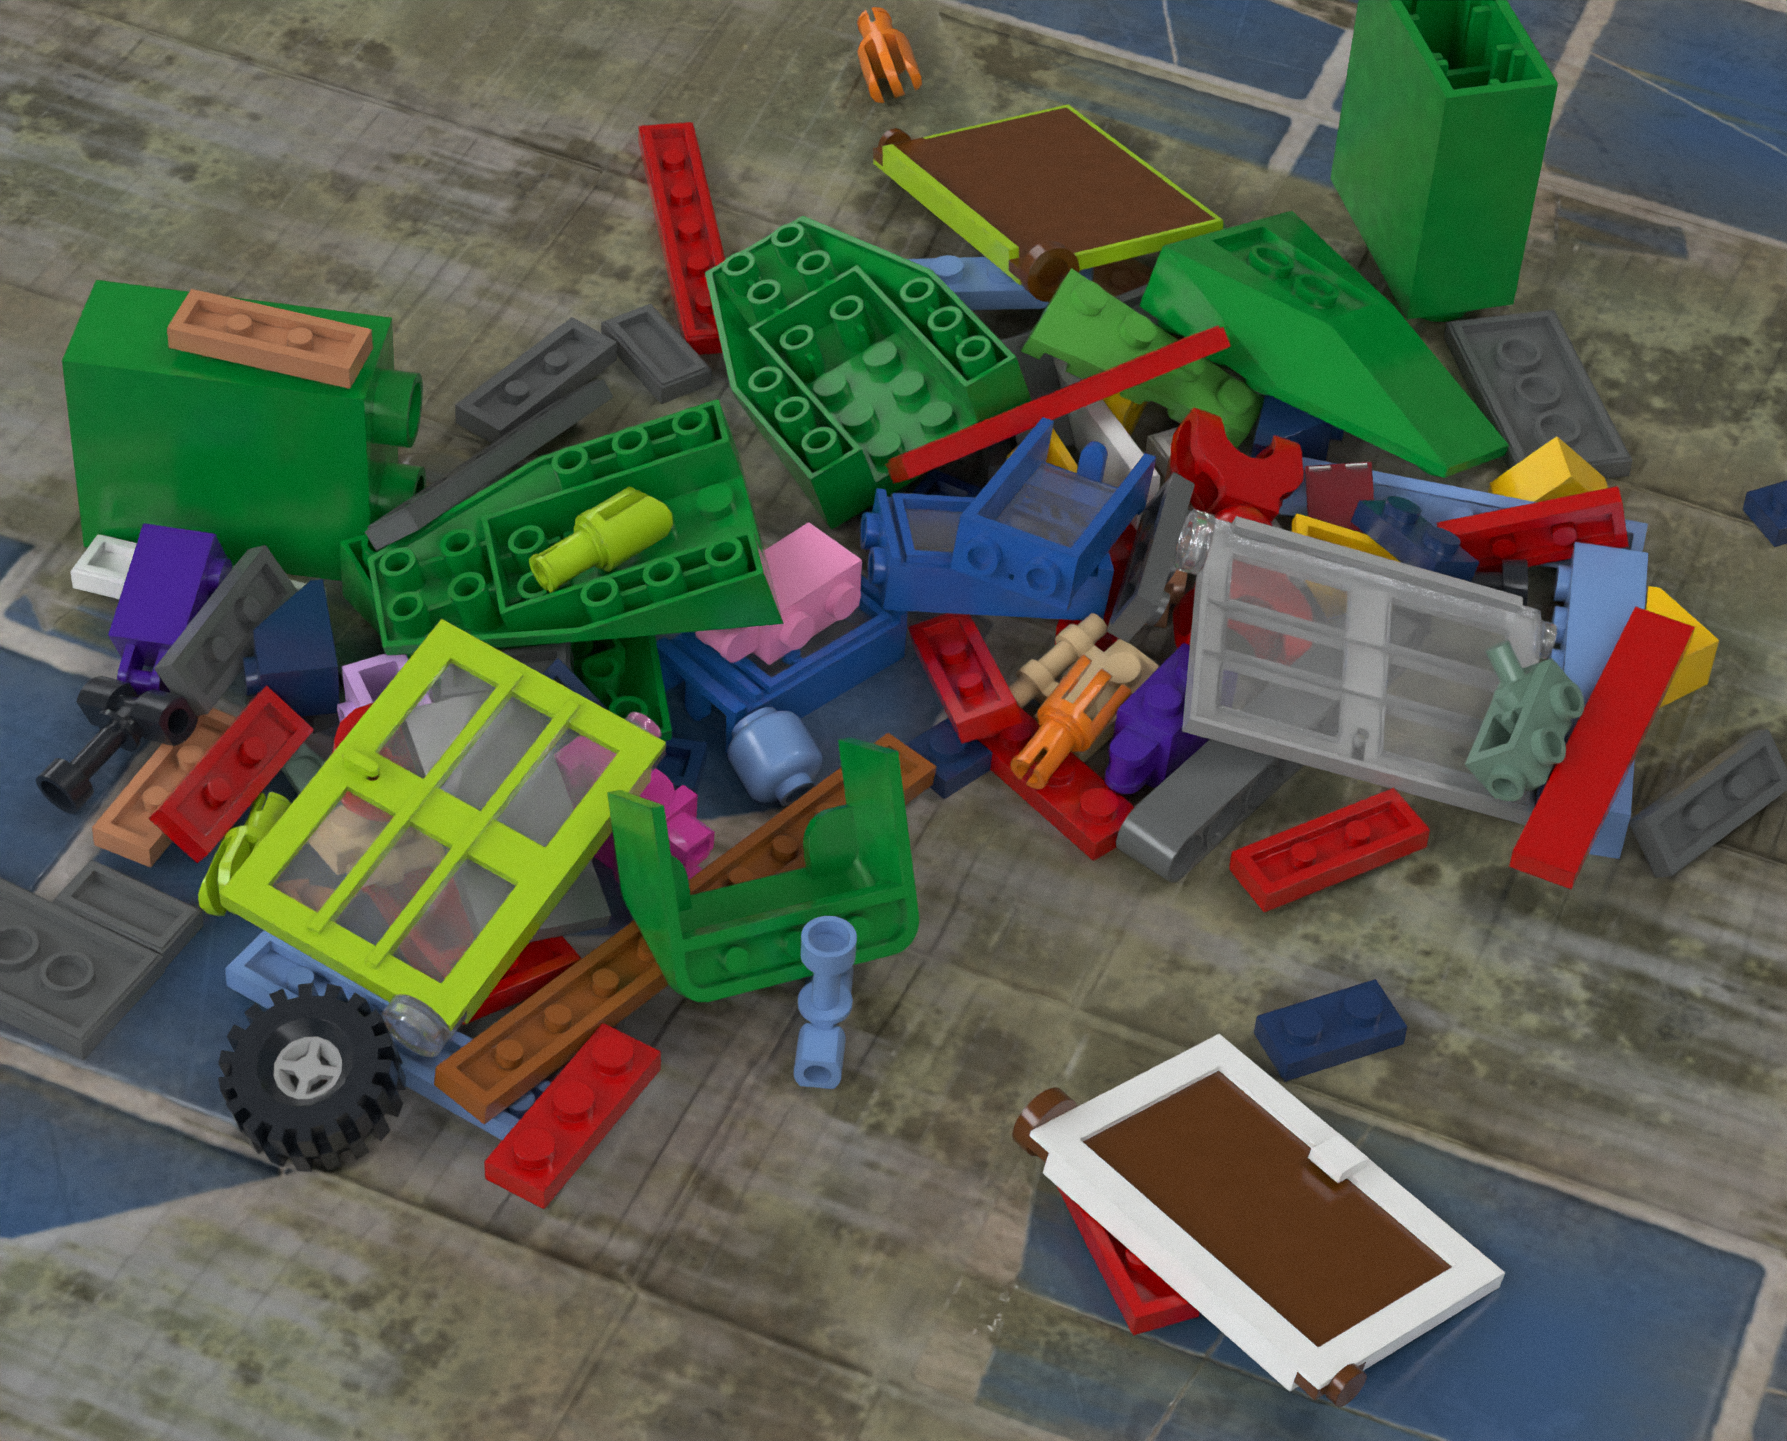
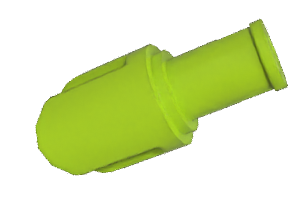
[529,486,673,593]
[198,792,291,916]

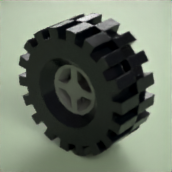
[218,983,406,1172]

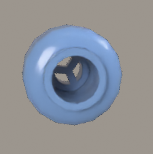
[727,707,822,806]

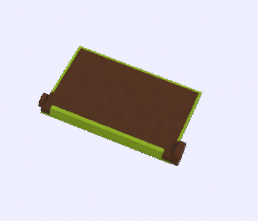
[873,104,1223,302]

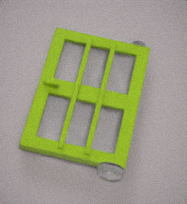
[219,619,666,1057]

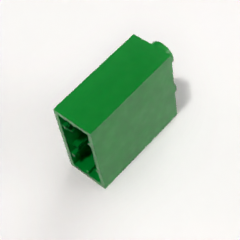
[1330,0,1558,322]
[62,280,426,581]

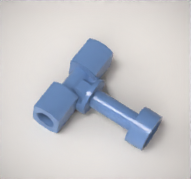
[794,916,857,1089]

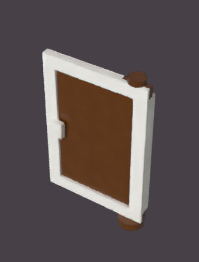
[1012,1034,1505,1407]

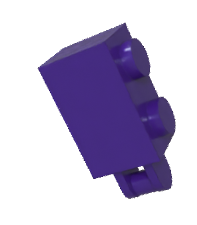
[108,523,233,696]
[1105,643,1237,794]

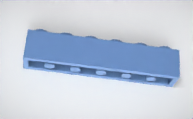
[1535,542,1648,859]

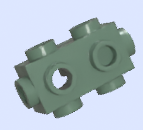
[1465,640,1584,801]

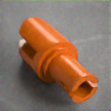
[857,7,922,103]
[1010,655,1132,789]

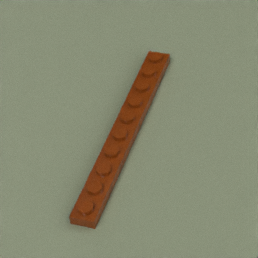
[434,733,937,1125]

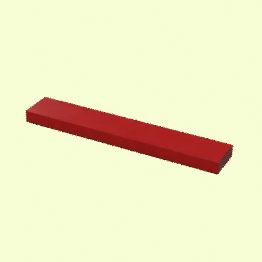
[638,122,725,355]
[886,325,1231,484]
[1509,606,1695,890]

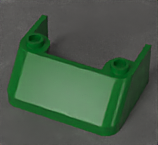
[607,737,920,1002]

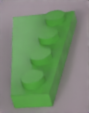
[1021,268,1265,448]

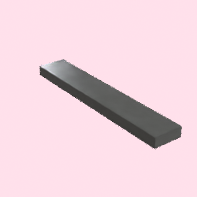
[365,379,613,551]

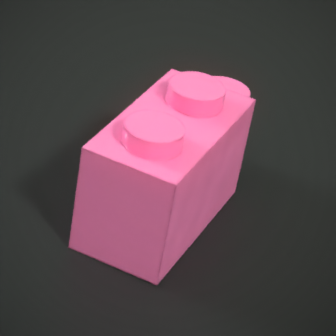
[695,522,862,665]

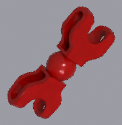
[1170,407,1310,670]

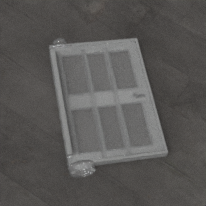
[1175,509,1557,825]

